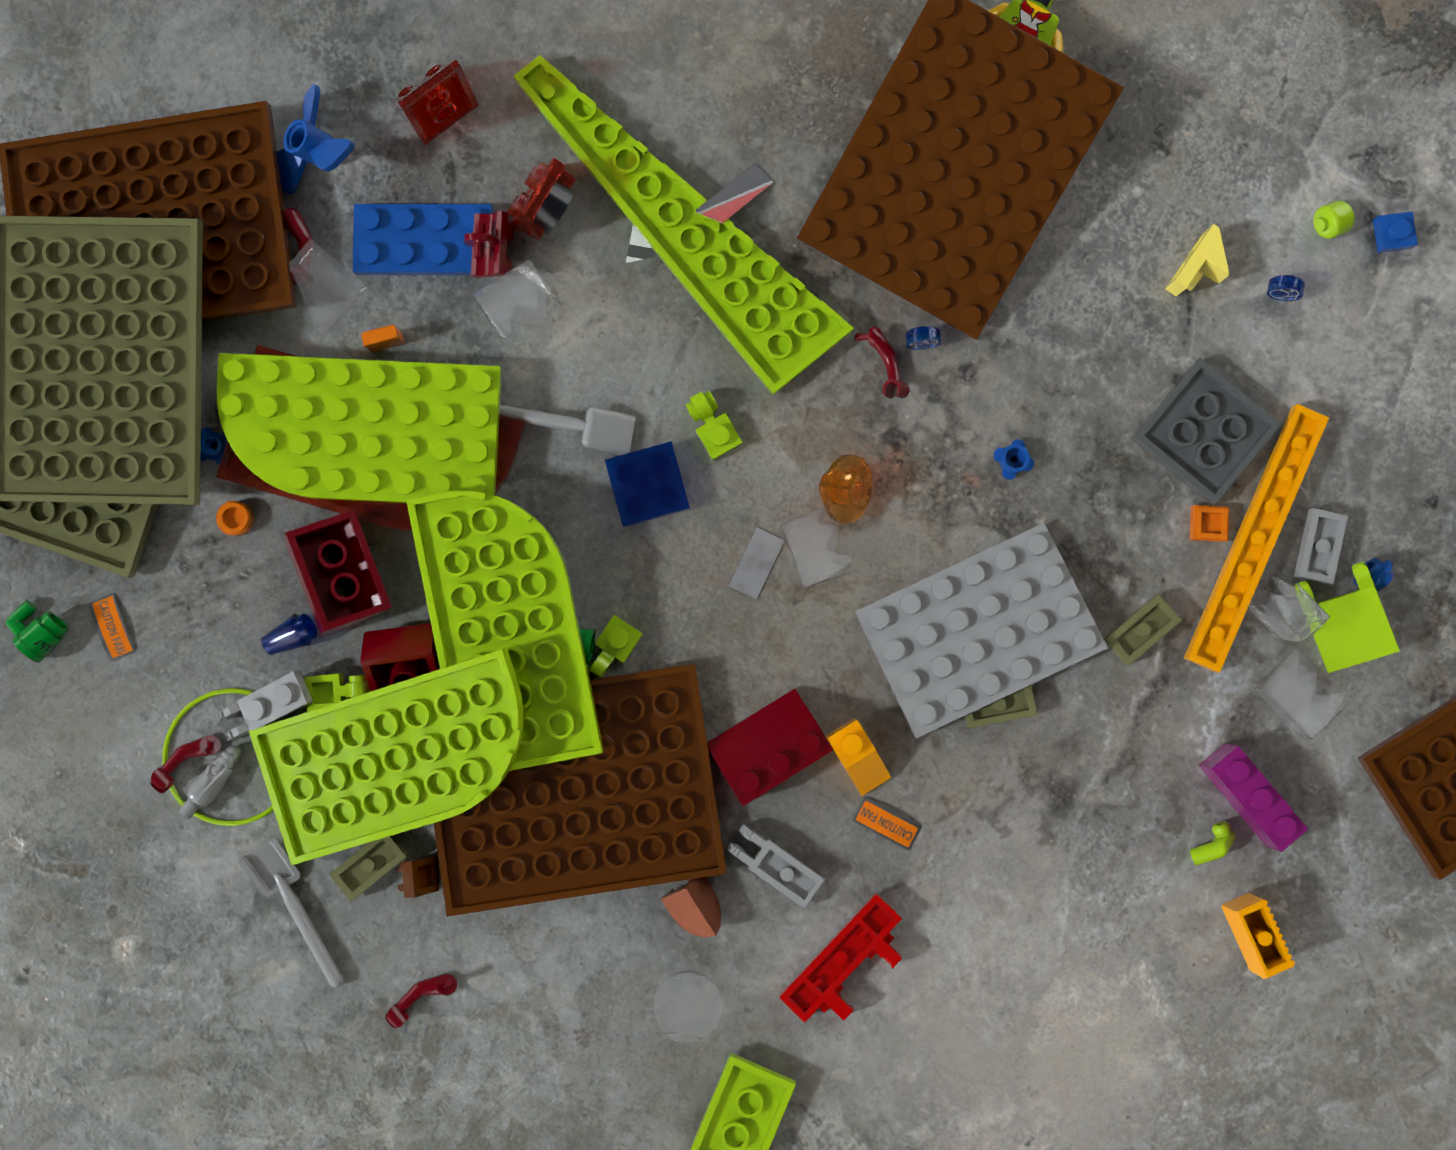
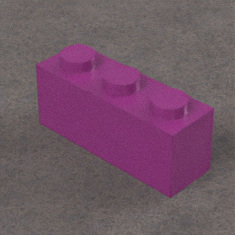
[1198,743,1309,852]

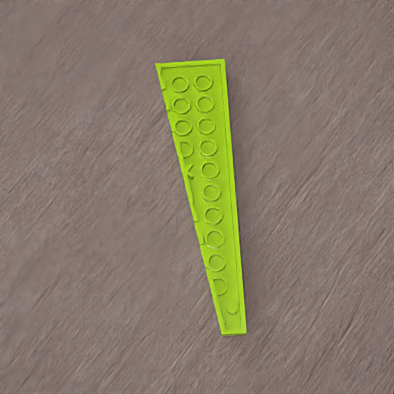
[513,55,854,396]

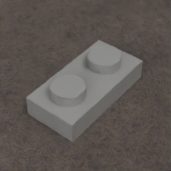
[1294,508,1348,585]

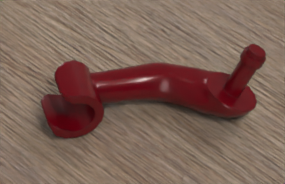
[283,208,314,286]
[854,326,910,399]
[150,735,222,793]
[385,974,457,1028]

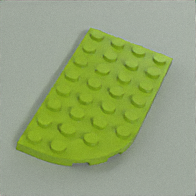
[217,353,502,503]
[406,491,604,771]
[249,648,523,865]

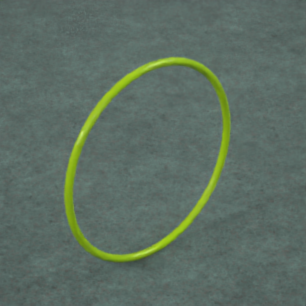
[162,688,288,826]

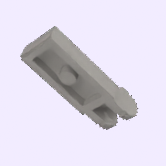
[216,670,313,742]
[727,824,826,910]

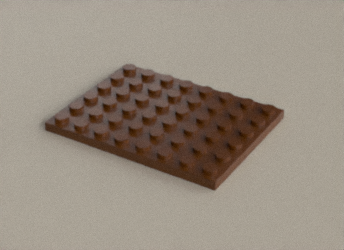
[797,0,1124,340]
[0,101,297,322]
[434,664,727,917]

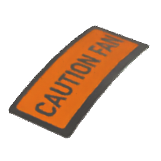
[88,593,136,662]
[853,796,922,850]

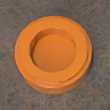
[216,501,254,536]

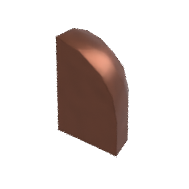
[661,877,721,938]

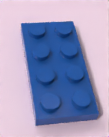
[353,204,493,276]

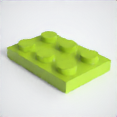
[690,1052,796,1150]

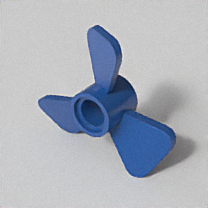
[277,84,355,194]

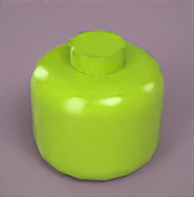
[1313,200,1355,239]

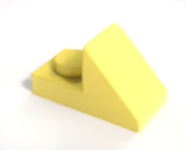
[1165,224,1229,296]

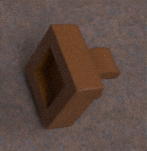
[396,856,439,898]

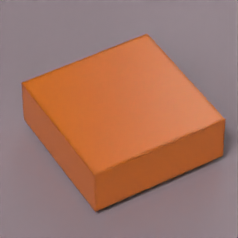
[361,324,405,353]
[1190,505,1229,542]

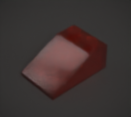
[393,59,479,146]

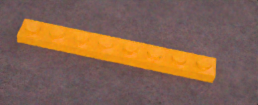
[1183,404,1329,673]

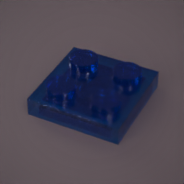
[605,441,690,528]

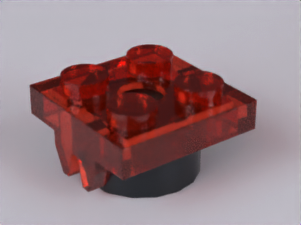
[506,157,576,240]

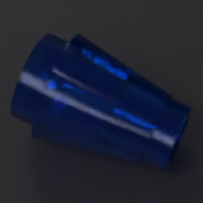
[261,613,317,655]

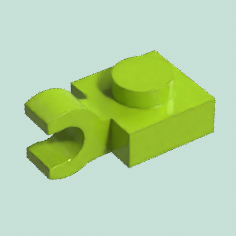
[589,615,643,678]

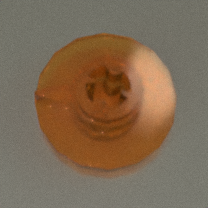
[819,454,872,524]

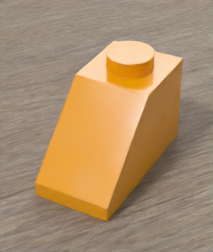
[825,718,891,796]

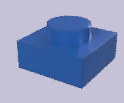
[1373,211,1418,253]

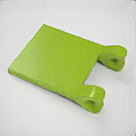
[1295,562,1400,673]

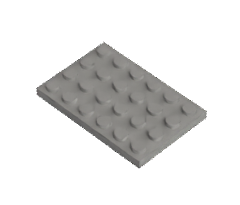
[855,523,1108,739]

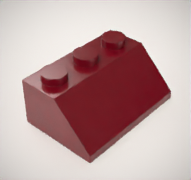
[284,510,392,637]
[707,688,834,806]

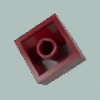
[360,623,440,691]

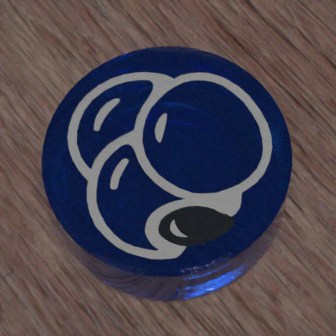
[1267,275,1305,301]
[905,326,941,350]

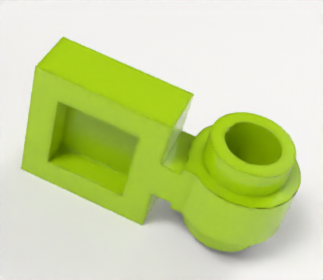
[685,391,743,461]
[304,673,371,712]

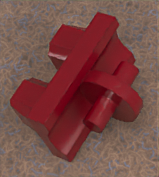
[464,211,514,278]

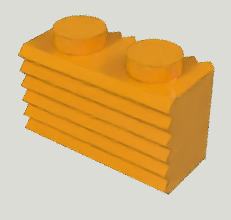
[1221,893,1295,979]

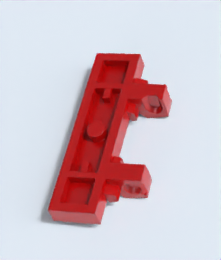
[779,892,902,1023]

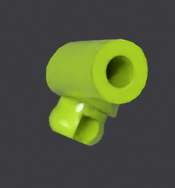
[1189,821,1236,866]

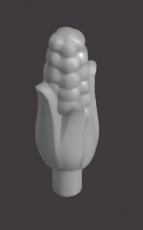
[178,745,241,819]

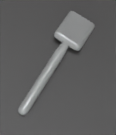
[499,405,636,456]
[239,838,343,988]

